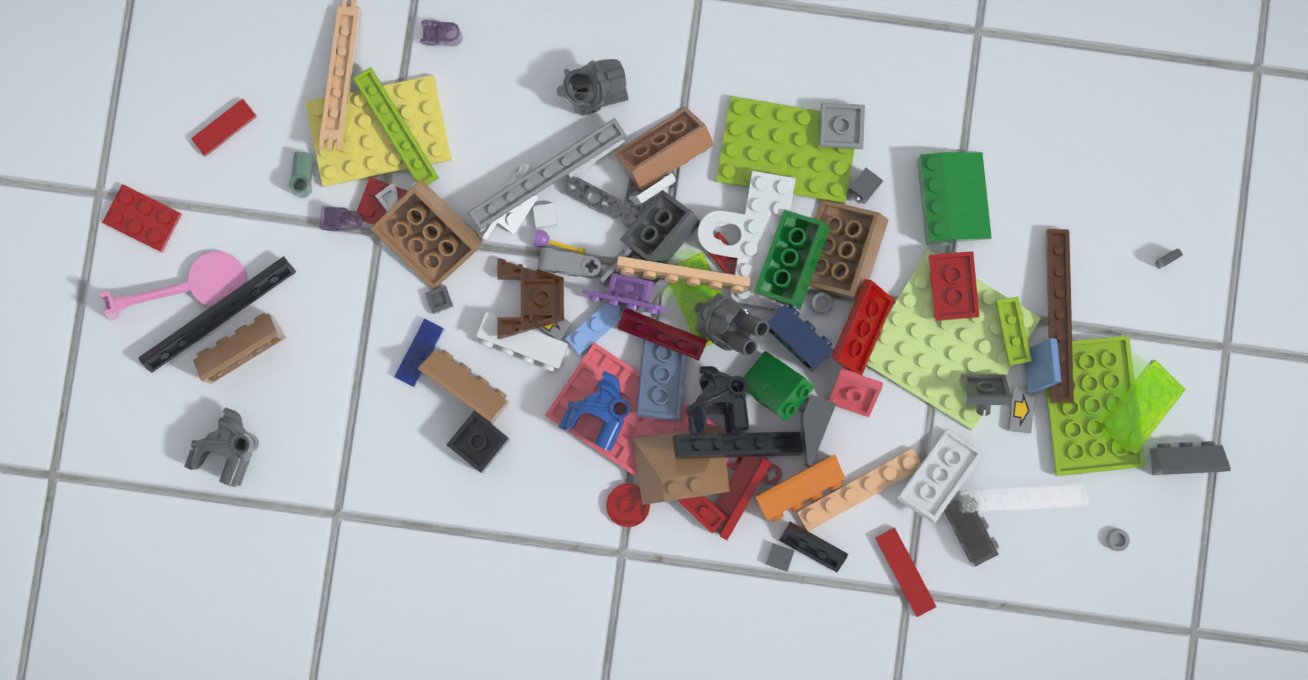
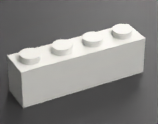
[476,312,569,372]

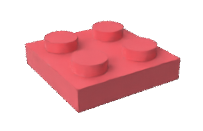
[828,368,883,418]

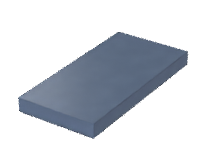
[635,339,686,422]

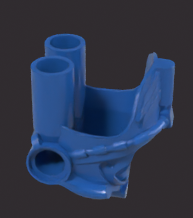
[558,371,631,451]

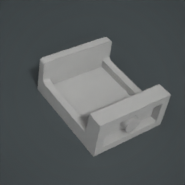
[600,248,668,314]

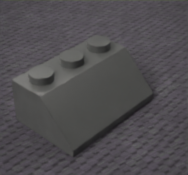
[620,190,700,264]
[1150,441,1231,475]

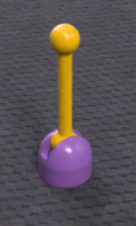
[533,229,586,255]

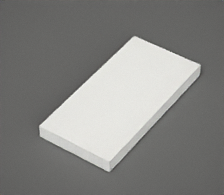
[897,429,984,524]

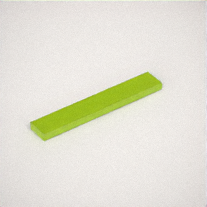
[353,67,440,185]

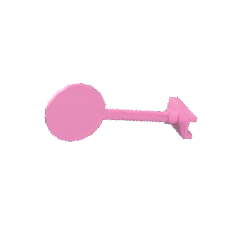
[100,251,246,320]

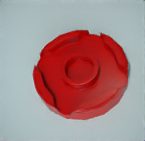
[606,483,650,528]

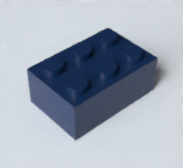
[768,304,833,372]

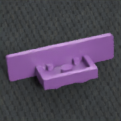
[582,273,667,315]

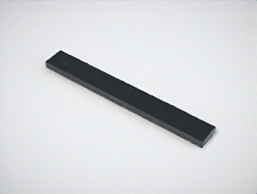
[138,256,296,373]

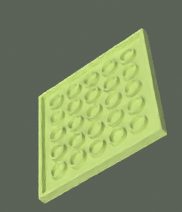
[866,249,1041,430]

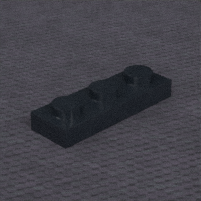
[779,521,848,573]

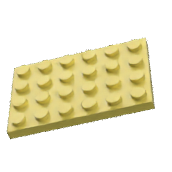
[306,75,452,187]

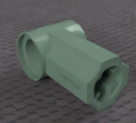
[289,152,314,198]

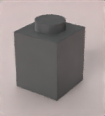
[848,167,883,204]

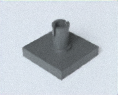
[960,374,1012,416]

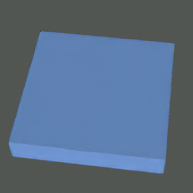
[1025,338,1061,394]

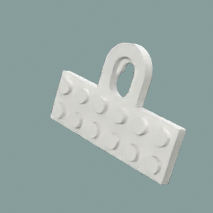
[697,171,796,309]

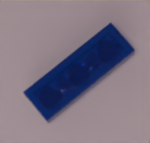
[394,318,445,387]

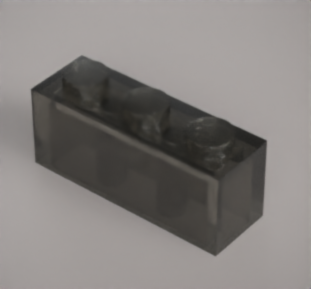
[944,494,999,567]

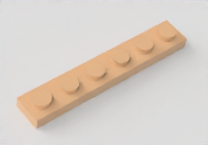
[616,256,751,294]
[797,448,922,531]

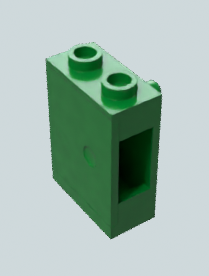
[743,351,815,422]

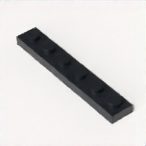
[672,432,803,459]

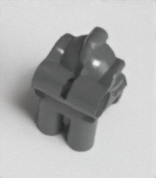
[557,59,629,116]
[694,293,769,357]
[184,407,259,487]

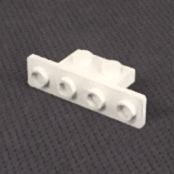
[476,162,538,240]

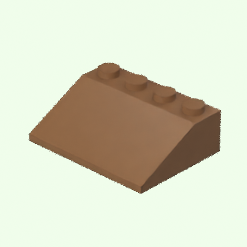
[370,178,484,290]
[809,200,889,301]

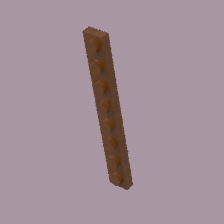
[1046,229,1074,404]

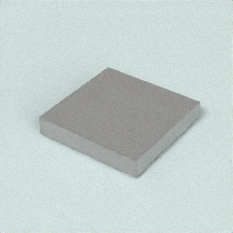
[819,103,865,150]

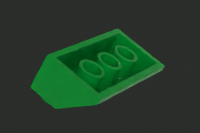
[754,209,830,310]

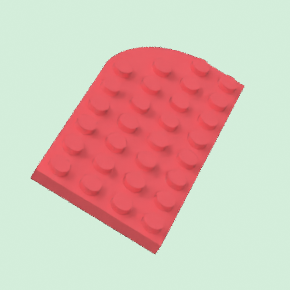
[545,342,730,478]

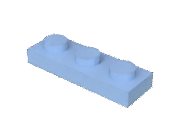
[565,303,626,355]

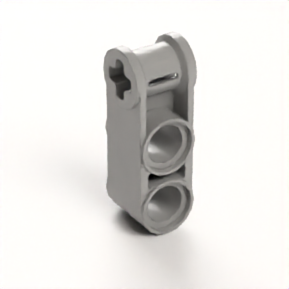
[537,247,602,279]

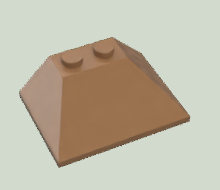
[633,426,730,505]

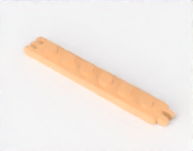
[319,0,360,151]

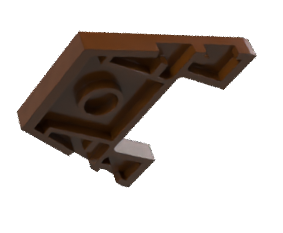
[497,258,564,339]

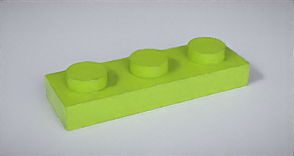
[995,296,1032,366]

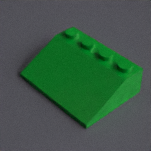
[917,152,992,245]

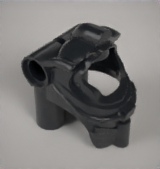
[685,366,749,434]

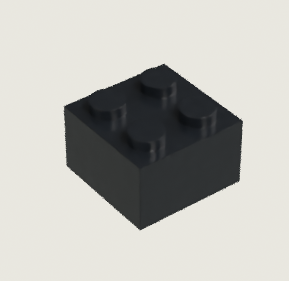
[446,410,510,473]

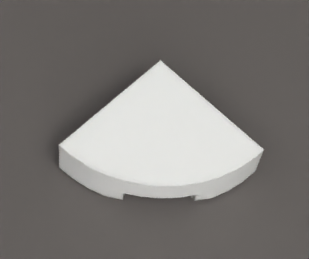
[375,183,398,211]

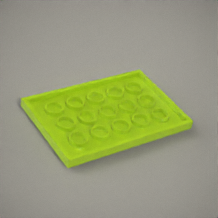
[716,96,854,204]
[1045,335,1145,476]

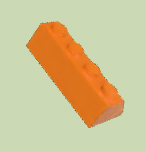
[753,454,845,523]

